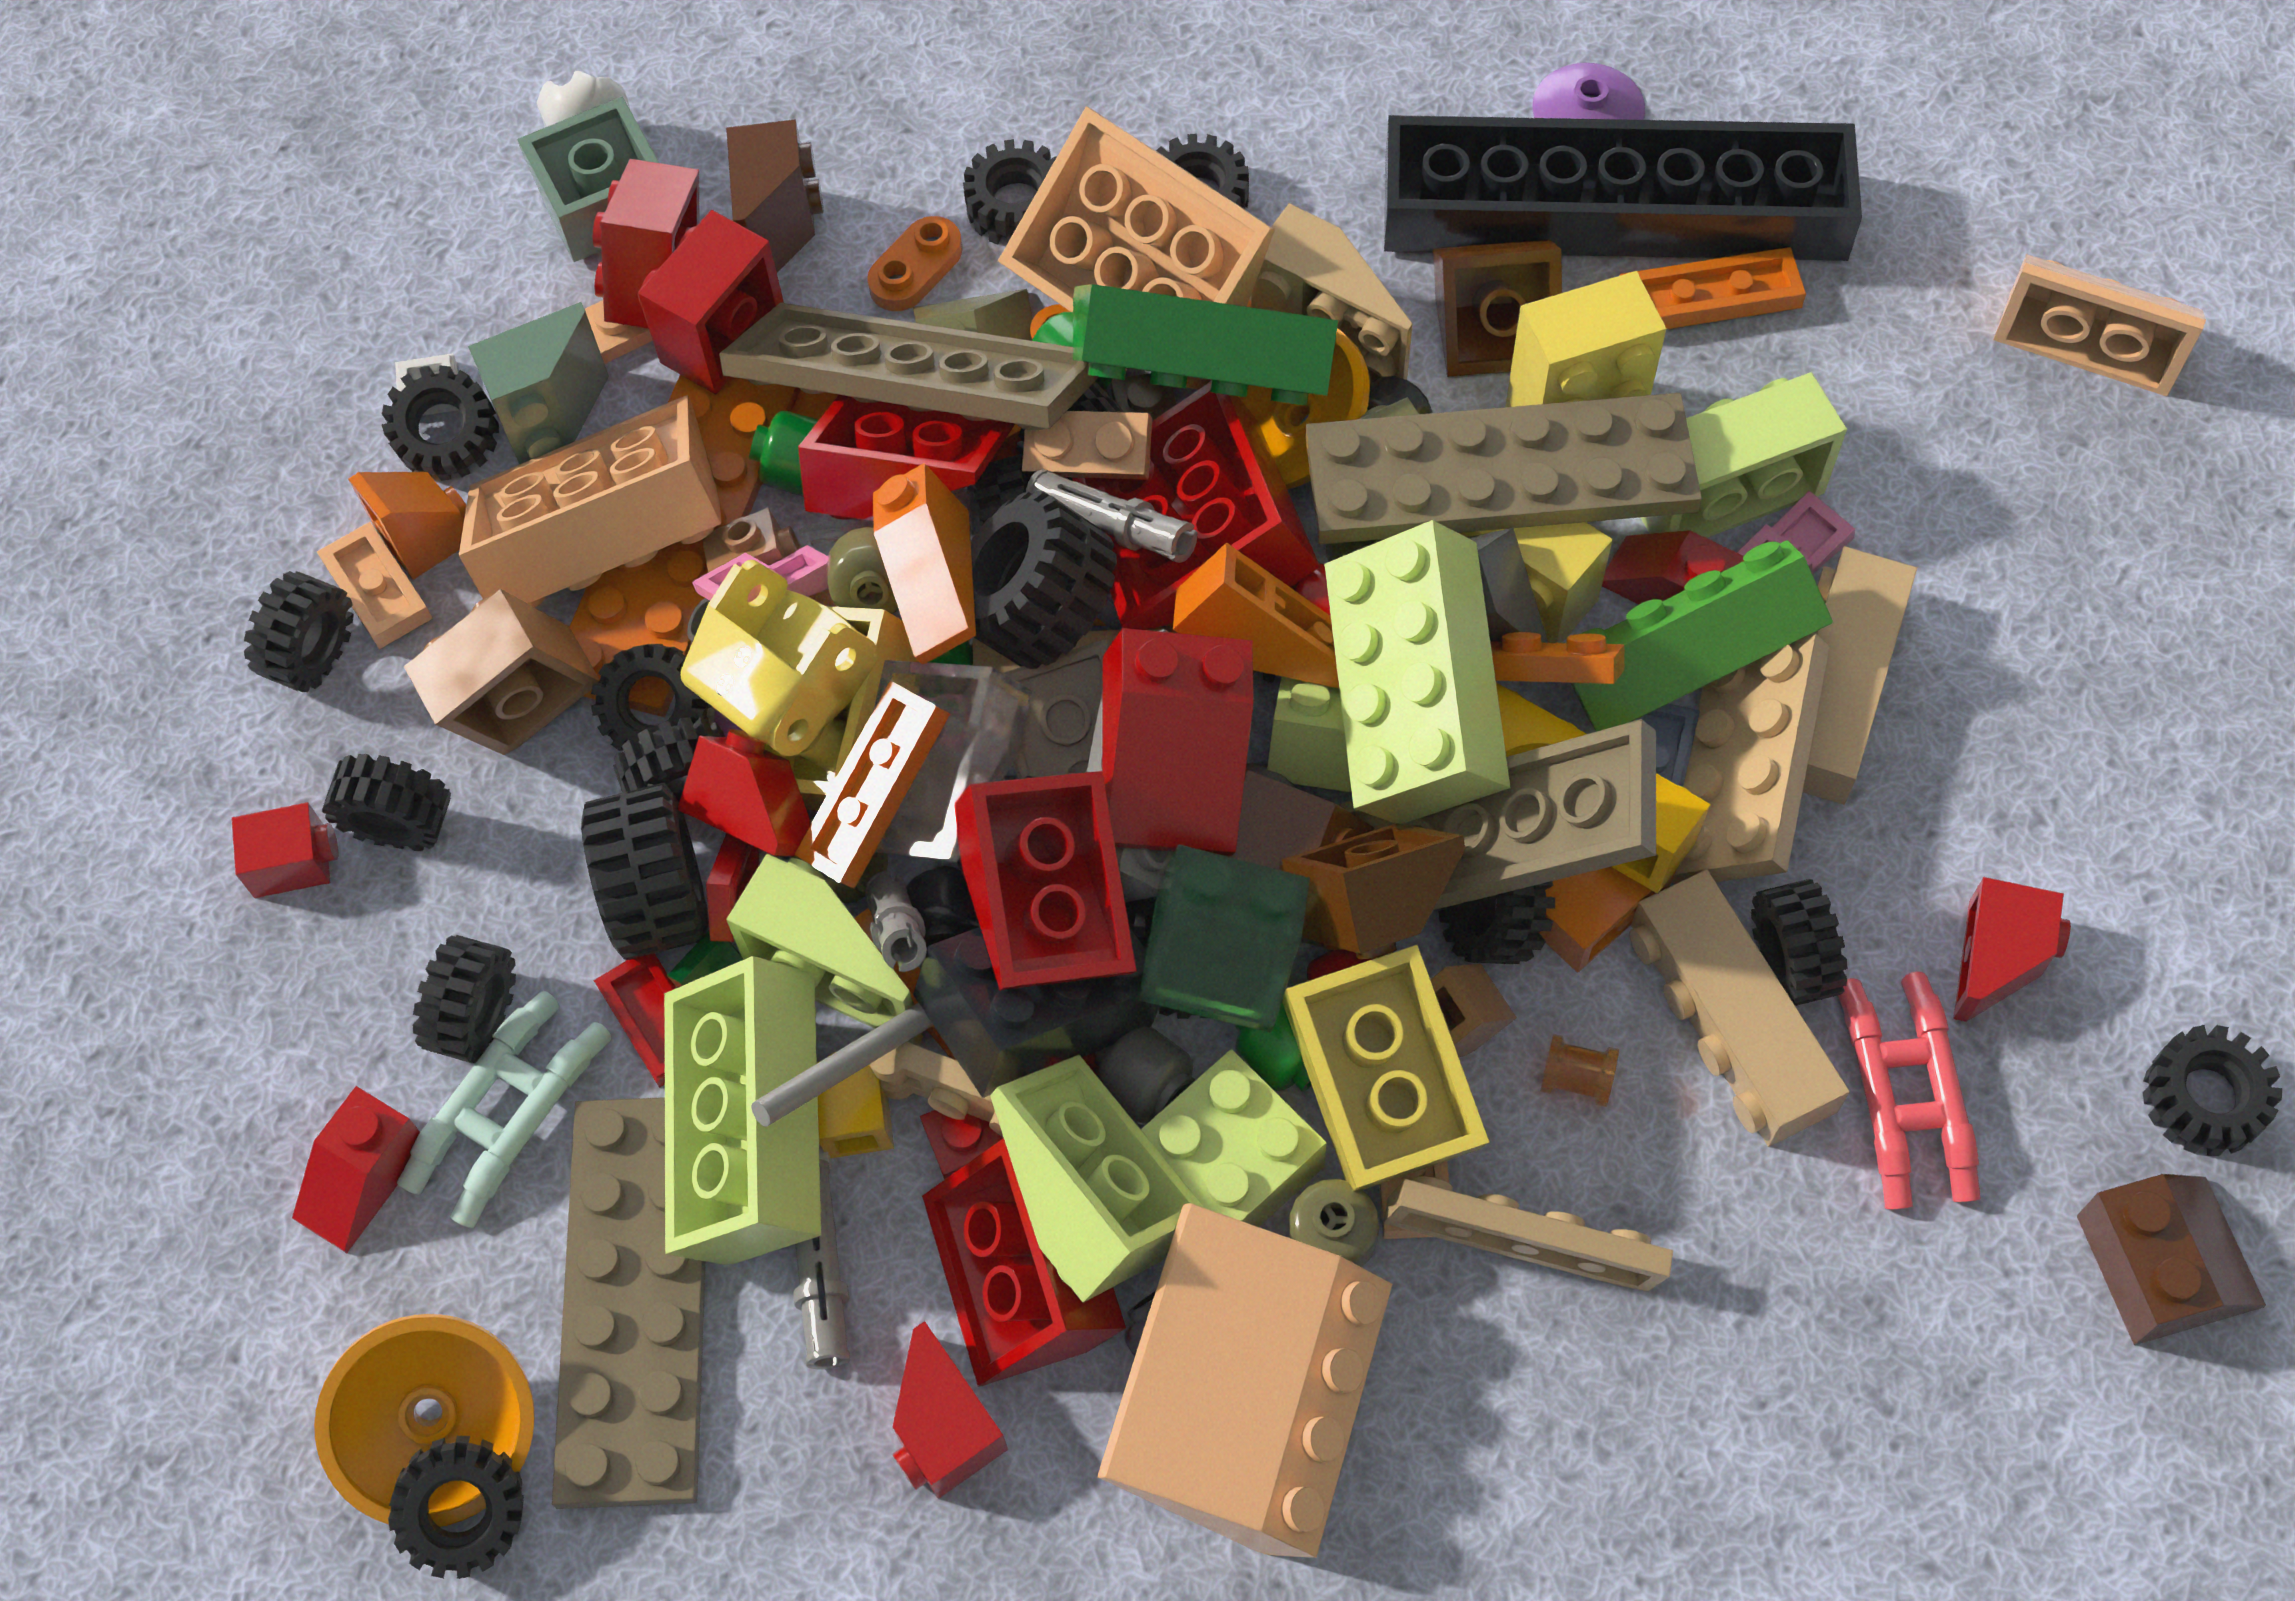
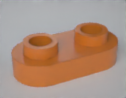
[867,216,963,311]

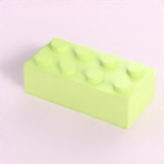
[1325,520,1511,824]
[664,956,821,1265]

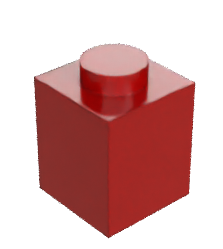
[231,802,339,898]

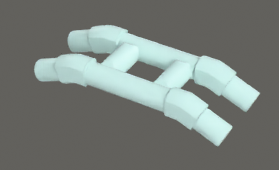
[397,991,611,1228]

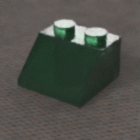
[1138,844,1310,1033]

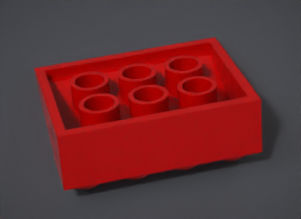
[1072,382,1320,630]

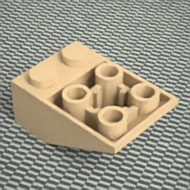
[1251,203,1413,383]

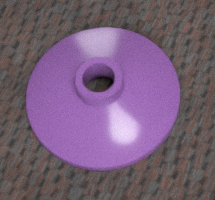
[1533,63,1645,120]

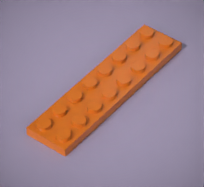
[569,375,801,717]

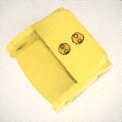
[681,559,878,756]

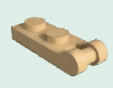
[870,1042,1003,1137]

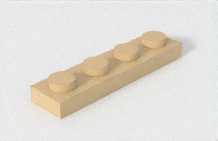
[1383,1176,1673,1292]

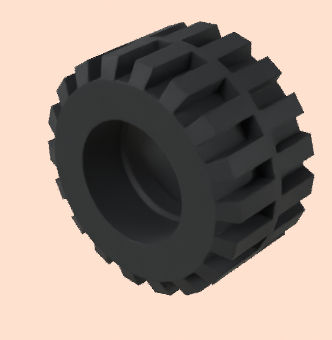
[971,491,1117,669]
[581,783,708,960]

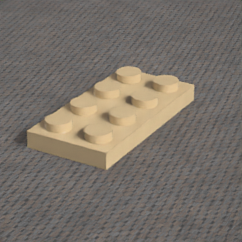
[1672,633,1830,884]

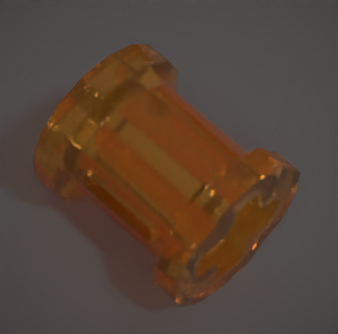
[1540,1034,1619,1107]

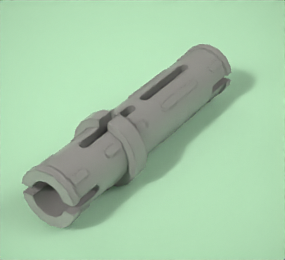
[1026,469,1197,563]
[865,871,927,972]
[793,1159,850,1370]

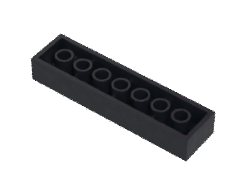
[1384,115,1862,261]

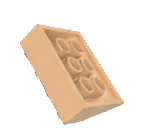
[998,106,1275,390]
[459,395,721,607]
[1097,1203,1393,1558]

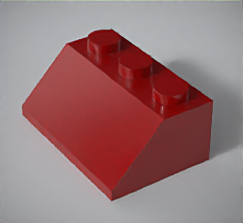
[922,1138,1126,1387]

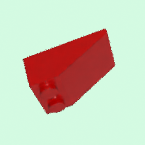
[798,394,1015,520]
[1102,628,1254,856]
[952,771,1136,990]

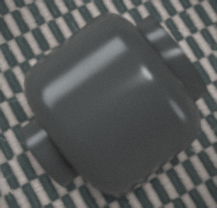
[1095,1026,1196,1125]

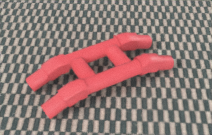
[1838,971,1981,1209]

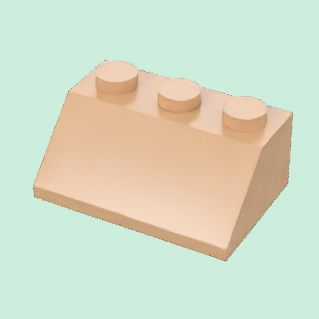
[1993,254,2206,396]

